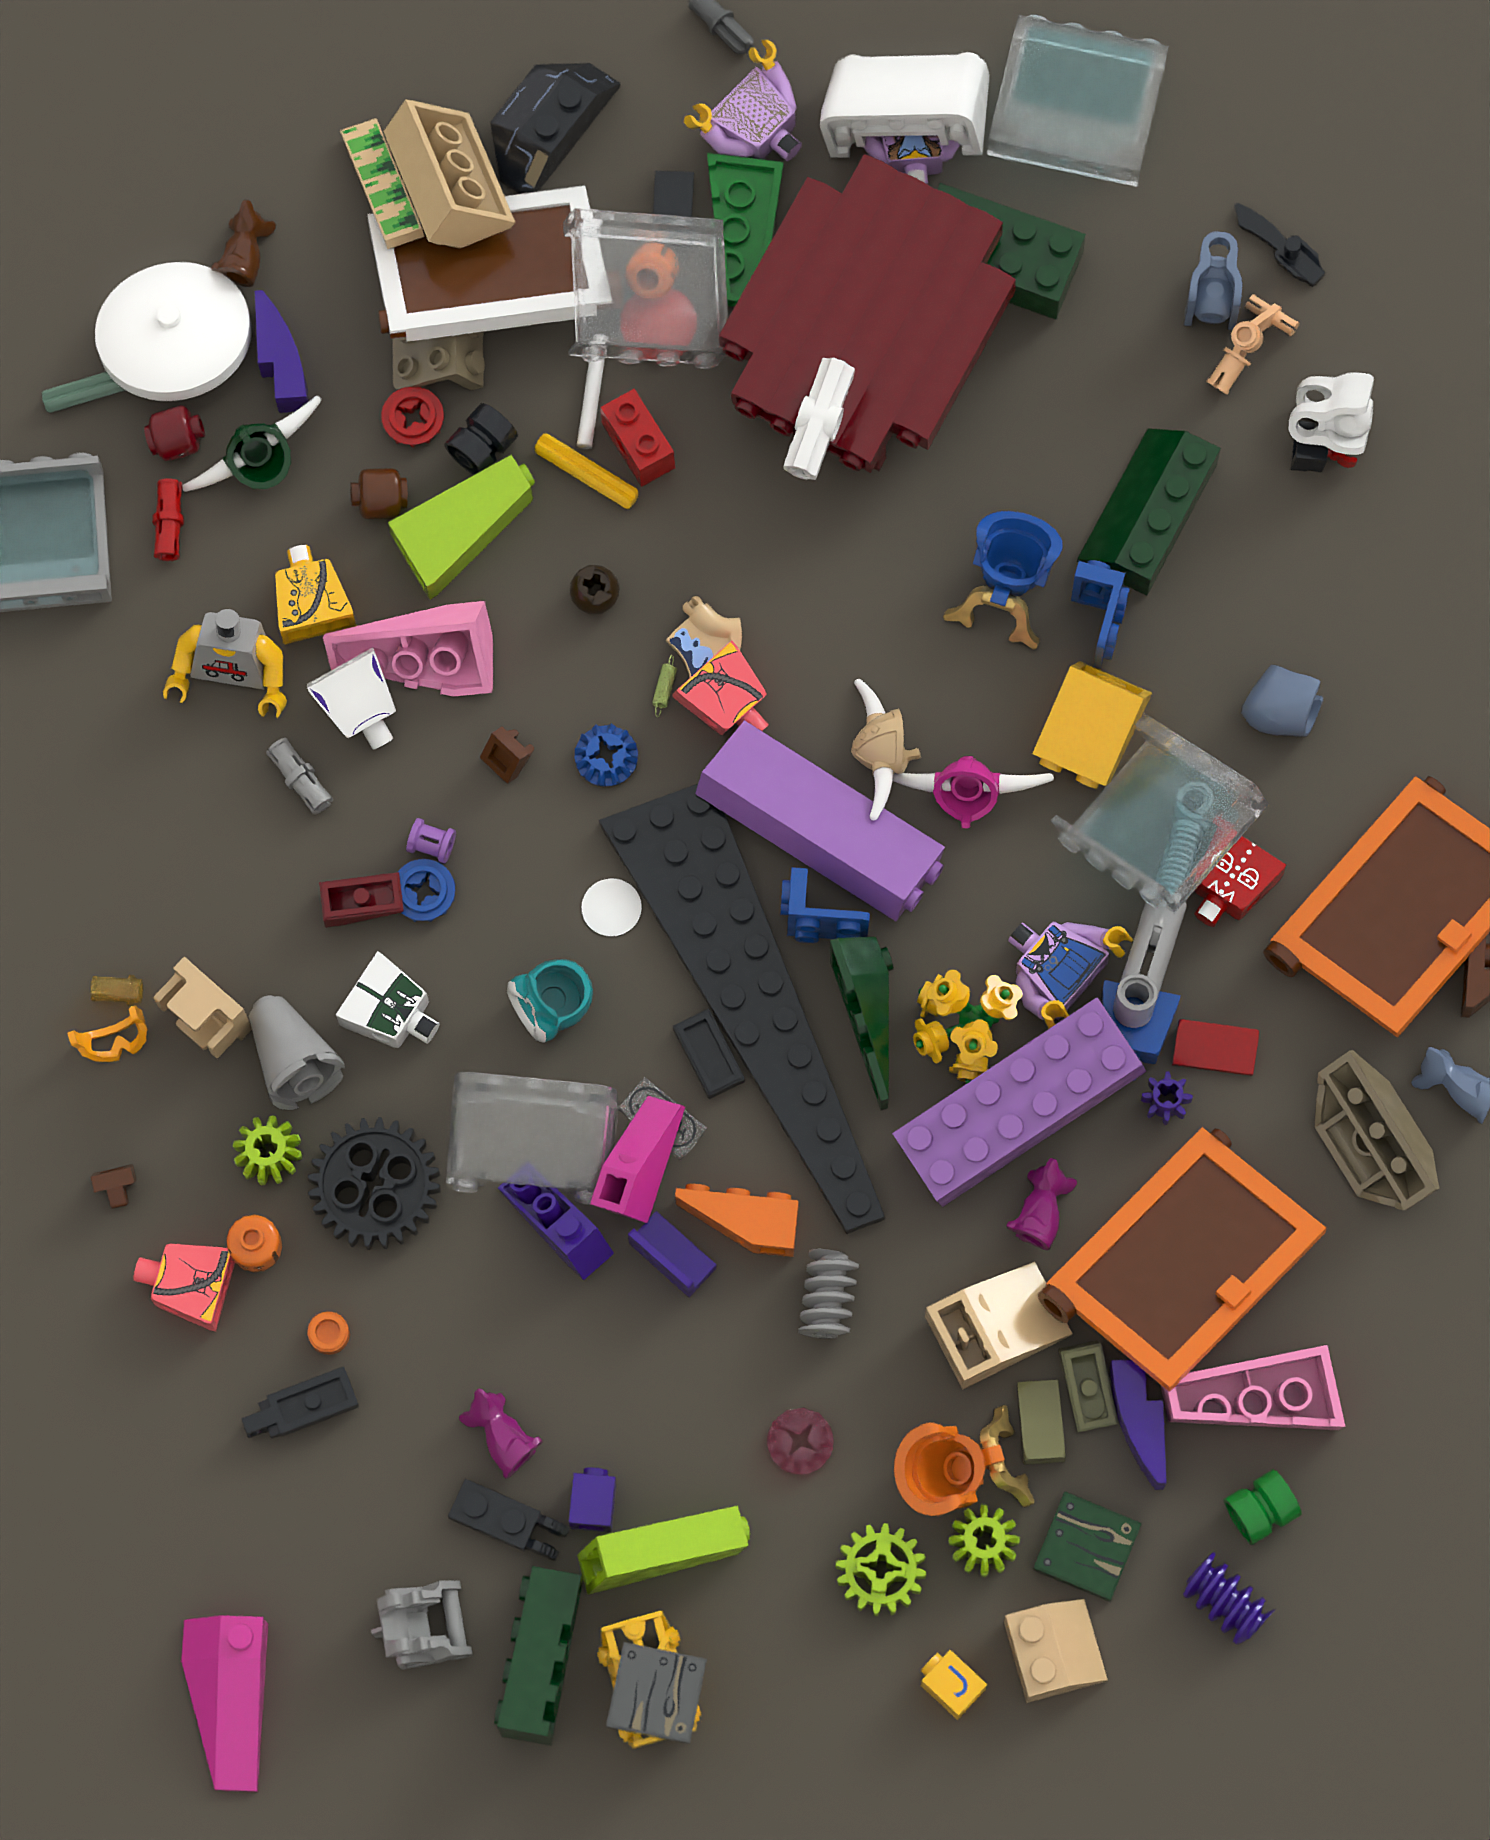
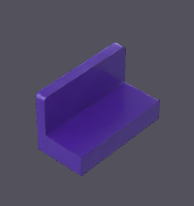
[628,1211,717,1298]

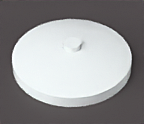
[95,262,252,401]

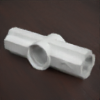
[784,358,855,480]

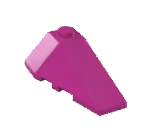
[181,1615,268,1792]

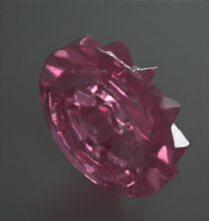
[767,1407,833,1474]

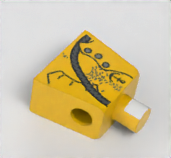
[275,545,357,645]

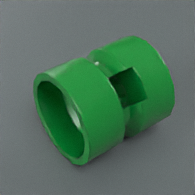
[1223,1469,1302,1546]

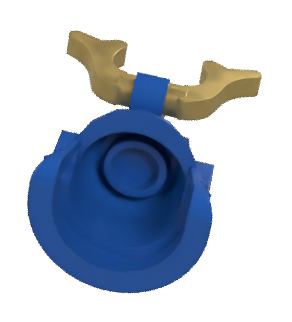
[943,511,1063,649]

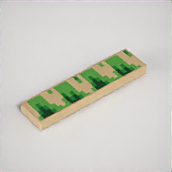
[340,118,424,249]

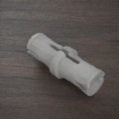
[266,738,333,815]

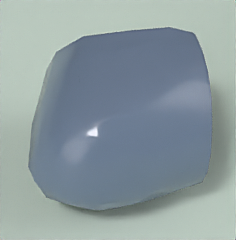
[1241,665,1323,737]

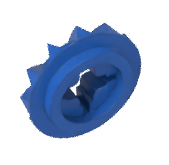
[575,723,638,786]
[398,859,455,922]

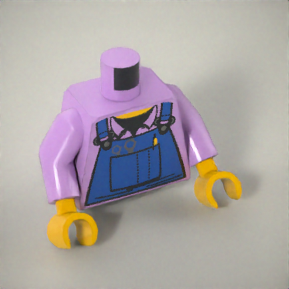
[1008,922,1133,1029]

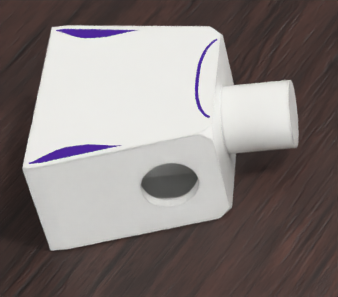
[307,647,396,750]

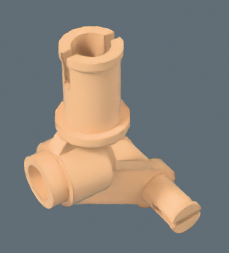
[1206,294,1299,395]

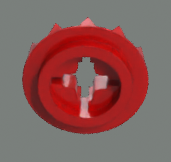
[381,387,444,448]

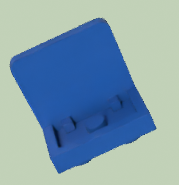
[1071,560,1130,669]
[780,867,870,943]

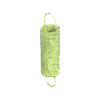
[652,655,677,717]

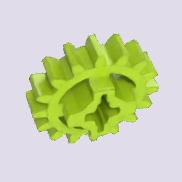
[836,1523,926,1616]

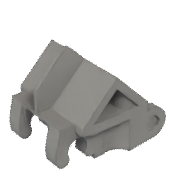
[371,1580,473,1670]

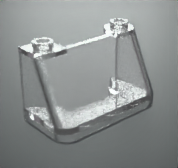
[446,1072,619,1205]

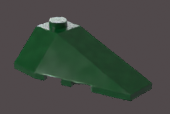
[830,937,894,1111]

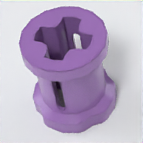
[406,818,456,864]

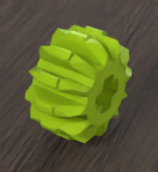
[233,1115,302,1185]
[948,1504,1020,1577]

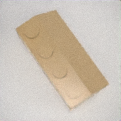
[384,99,515,248]

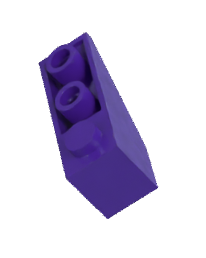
[498,1161,614,1280]

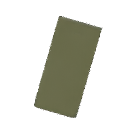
[1058,1341,1118,1432]
[1017,1380,1066,1465]

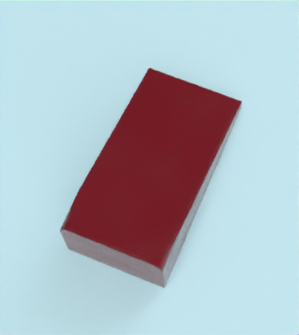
[319,872,404,928]

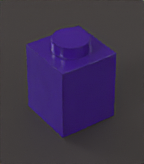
[569,1468,617,1532]

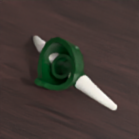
[182,396,321,492]

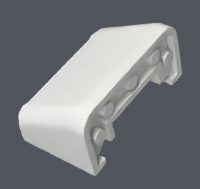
[820,52,989,158]

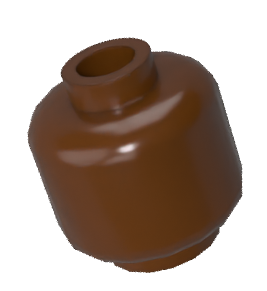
[350,468,408,519]

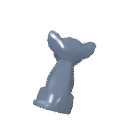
[1411,1047,1490,1124]

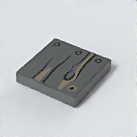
[606,1642,707,1744]

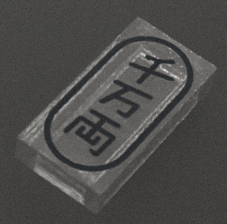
[618,1077,707,1161]

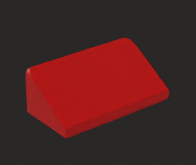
[1172,1019,1259,1076]

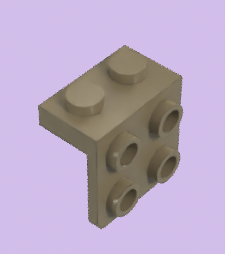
[392,331,485,391]

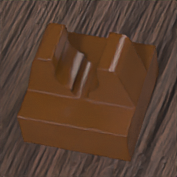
[480,727,534,784]
[91,1164,137,1209]

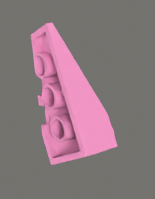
[323,601,493,697]

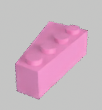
[1161,1345,1345,1430]

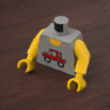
[163,609,287,718]

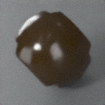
[569,565,620,614]

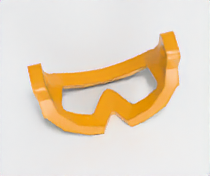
[67,1006,148,1062]

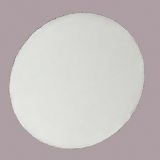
[582,878,642,936]

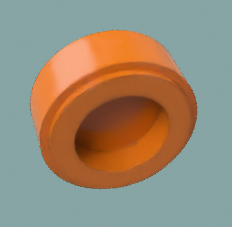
[307,1311,350,1355]

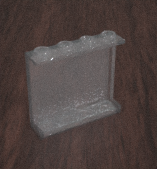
[563,208,728,369]

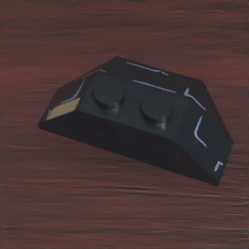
[490,63,621,194]

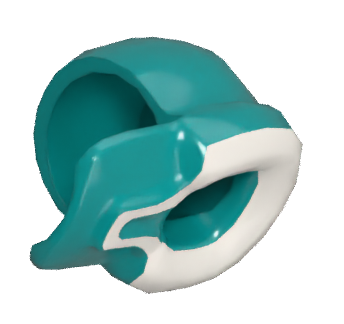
[507,959,593,1043]

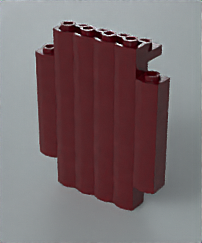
[719,154,1016,473]

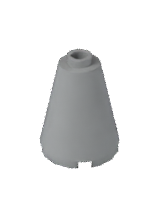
[249,995,345,1110]

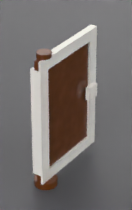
[368,186,623,342]

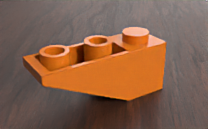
[675,1184,799,1257]

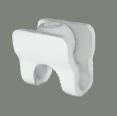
[1288,373,1374,455]

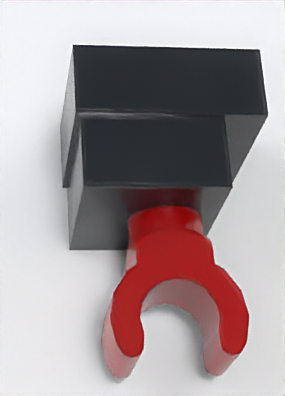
[1291,421,1358,472]

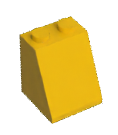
[1032,661,1152,789]

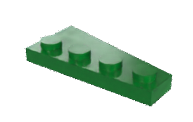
[707,153,783,307]

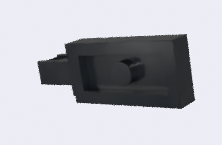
[241,1366,359,1439]

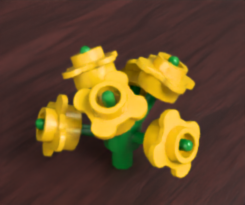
[913,969,1022,1084]

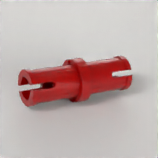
[152,478,184,561]

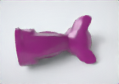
[1006,1158,1077,1251]
[459,1388,542,1479]

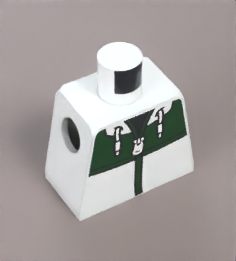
[336,951,440,1048]

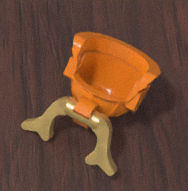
[894,1405,1034,1516]

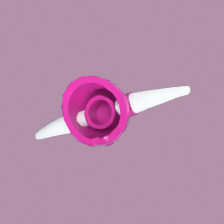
[893,756,1054,828]

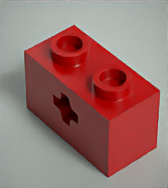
[600,388,675,487]

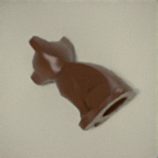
[211,199,276,287]

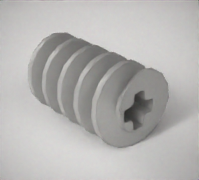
[798,1249,859,1339]

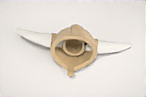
[851,679,921,821]

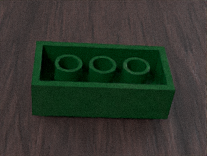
[937,183,1086,320]

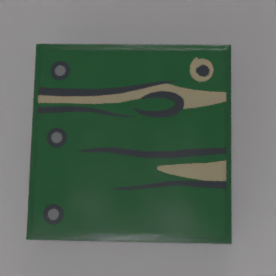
[1033,1491,1142,1602]

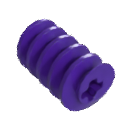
[1183,1552,1276,1645]

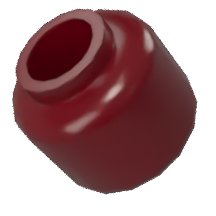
[144,406,205,461]

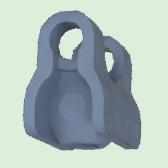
[1184,231,1242,330]

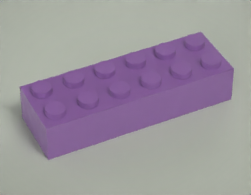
[892,997,1147,1207]

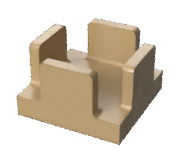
[154,957,252,1058]

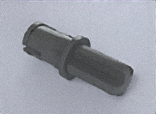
[688,0,754,55]

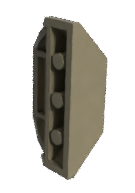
[1315,1050,1439,1211]

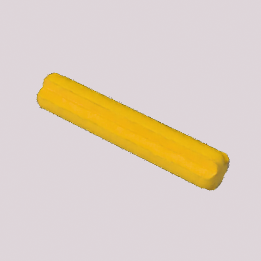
[534,433,639,509]

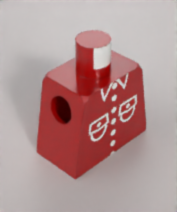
[1193,823,1286,927]

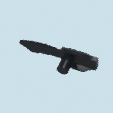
[1234,203,1325,287]

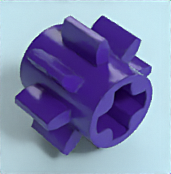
[1141,1071,1193,1125]

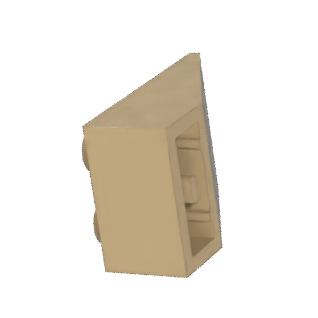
[925,1262,1073,1389]

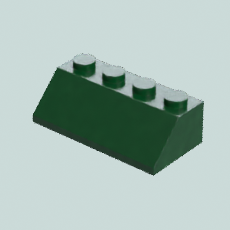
[1077,428,1221,596]

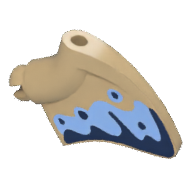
[666,596,742,678]

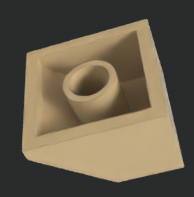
[1004,1599,1108,1703]

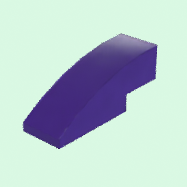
[255,290,309,413]
[1109,1360,1166,1490]

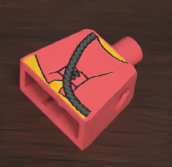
[672,640,769,735]
[133,1244,235,1332]

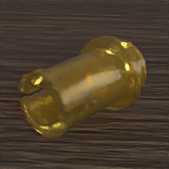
[90,974,143,1007]

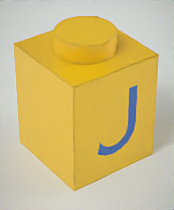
[921,1650,987,1720]

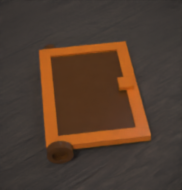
[1263,776,1490,1038]
[1038,1127,1326,1392]

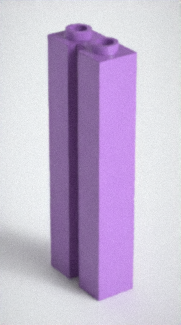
[695,720,945,921]

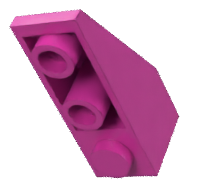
[590,1096,685,1223]

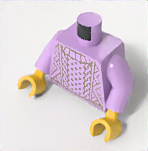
[684,40,802,161]

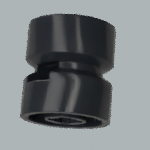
[444,403,518,475]

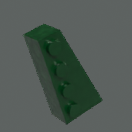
[494,1566,583,1746]

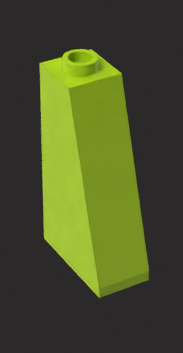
[388,455,535,600]
[577,1505,750,1595]

